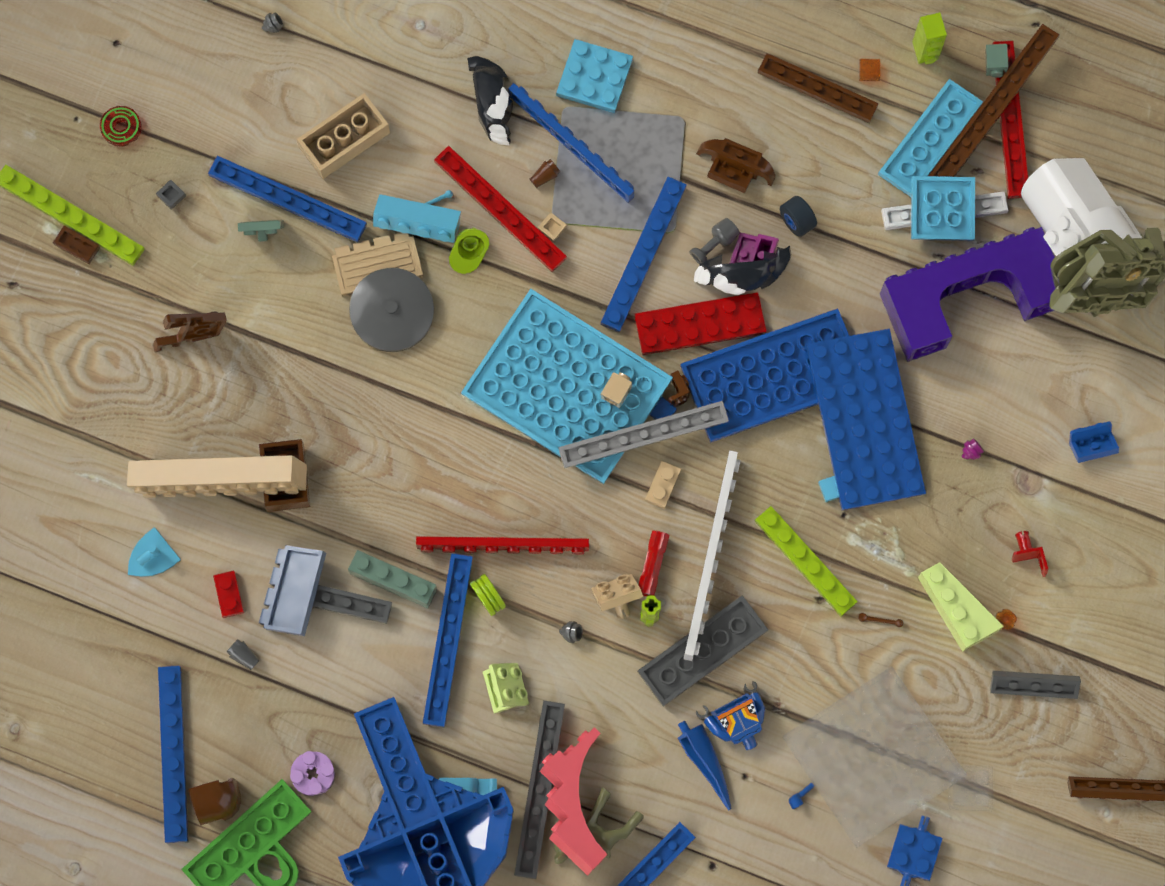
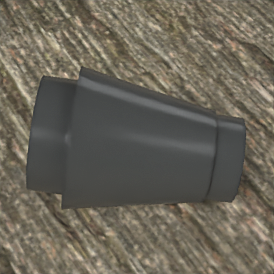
[227,639,259,670]

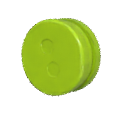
[470,574,506,616]

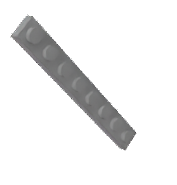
[558,401,729,469]

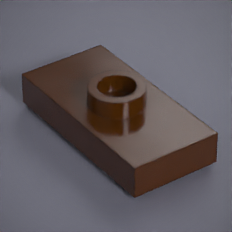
[53,226,100,264]

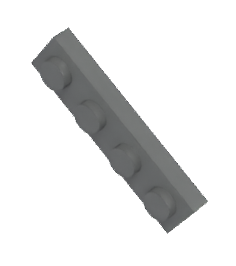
[313,585,392,624]
[990,670,1081,699]

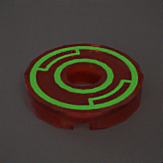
[100,106,142,147]

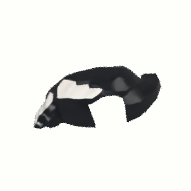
[467,56,513,145]
[694,246,792,295]

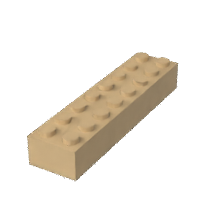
[127,456,307,498]

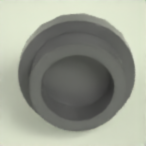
[262,12,284,33]
[559,621,583,643]

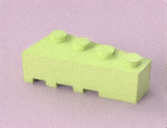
[918,562,1004,652]

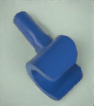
[789,783,815,809]

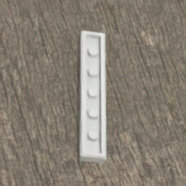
[881,191,1009,230]

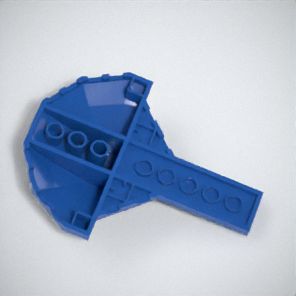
[338,697,514,886]

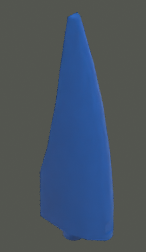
[678,721,731,811]

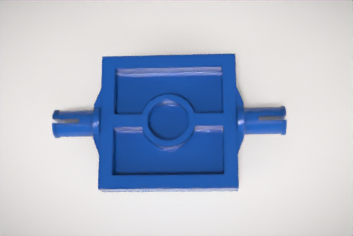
[887,815,943,886]

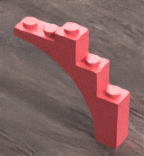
[540,727,607,876]

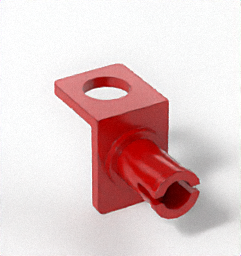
[1012,531,1049,577]

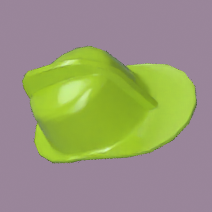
[449,227,489,274]

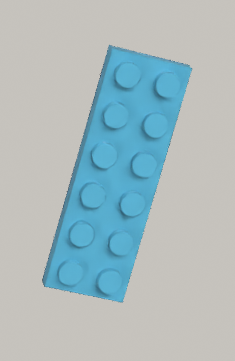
[878,79,983,197]

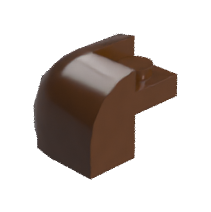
[188,778,241,825]

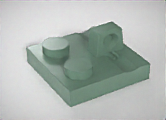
[237,220,284,242]

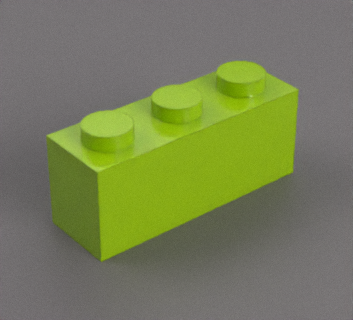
[912,12,947,64]

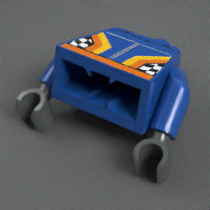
[696,681,765,750]

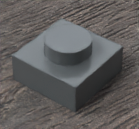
[156,180,186,210]

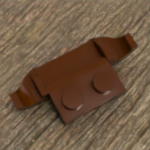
[696,138,775,193]

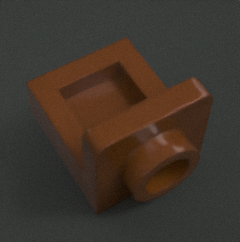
[668,370,690,406]

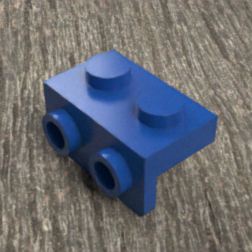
[1069,421,1119,463]

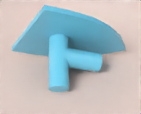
[128,527,181,577]

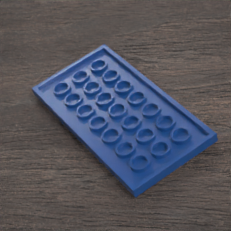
[680,308,849,443]
[806,328,926,511]

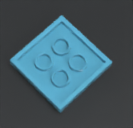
[556,39,633,113]
[911,176,975,241]

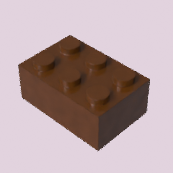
[259,439,310,512]

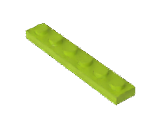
[755,506,858,617]

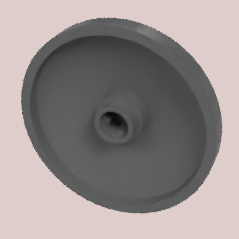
[349,268,434,352]

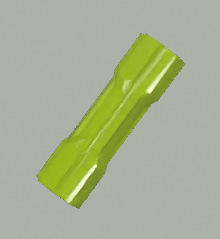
[640,596,661,627]

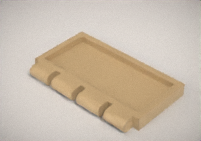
[332,232,423,297]

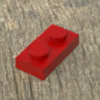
[213,570,244,618]

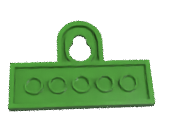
[181,779,312,886]

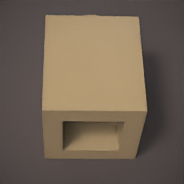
[601,372,632,408]

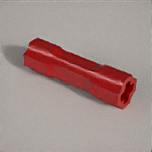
[638,530,670,597]

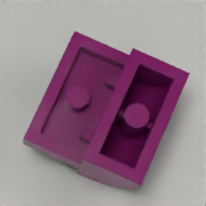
[730,232,779,263]

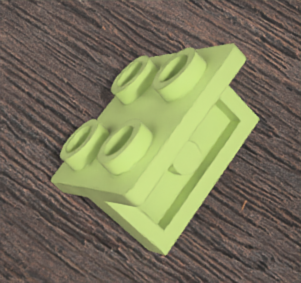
[483,663,529,713]

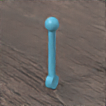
[424,190,453,205]

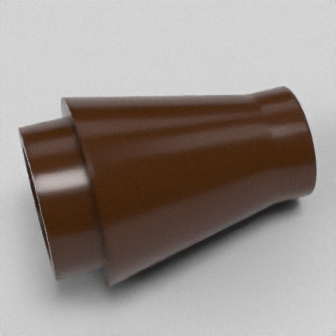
[529,159,561,188]

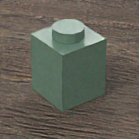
[985,44,1008,78]

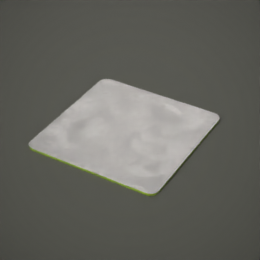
[552,107,685,233]

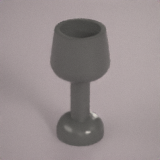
[689,218,740,264]

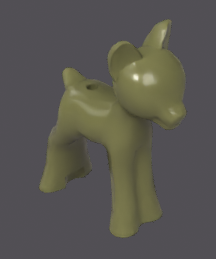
[554,788,644,864]

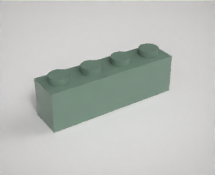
[348,550,437,609]

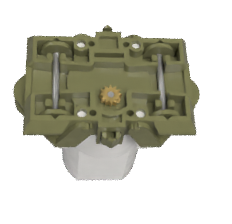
[1021,158,1165,317]

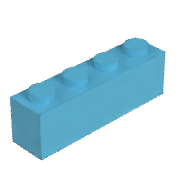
[373,194,461,243]

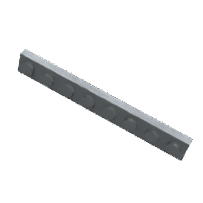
[514,700,565,879]

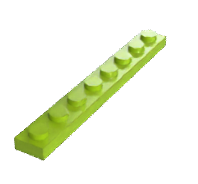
[0,164,145,266]

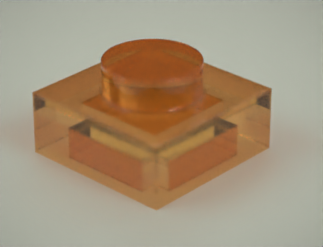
[859,59,880,81]

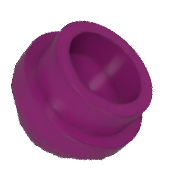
[962,438,984,460]

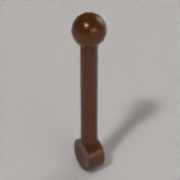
[858,613,904,627]

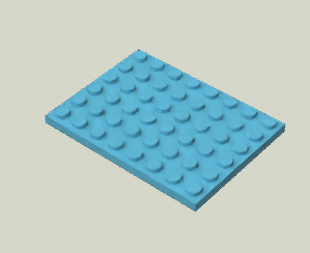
[461,289,673,485]

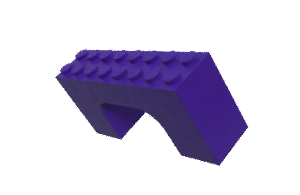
[880,227,1056,362]

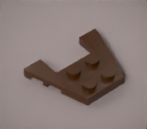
[153,311,227,352]

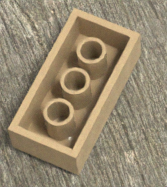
[296,93,390,179]

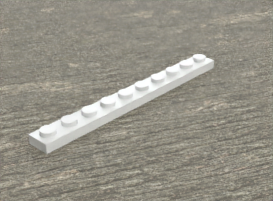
[684,451,740,661]

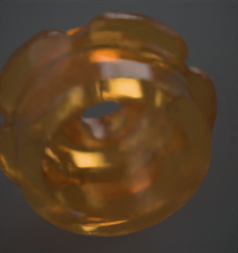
[995,609,1017,630]

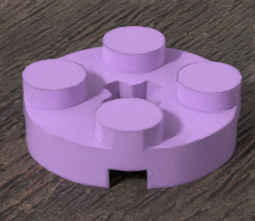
[290,751,335,796]

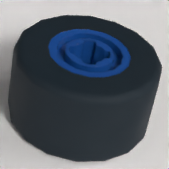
[779,196,817,237]

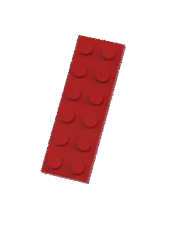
[634,292,766,356]

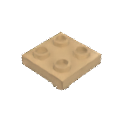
[591,574,643,619]

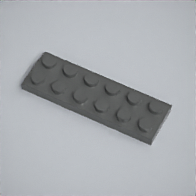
[637,595,768,707]

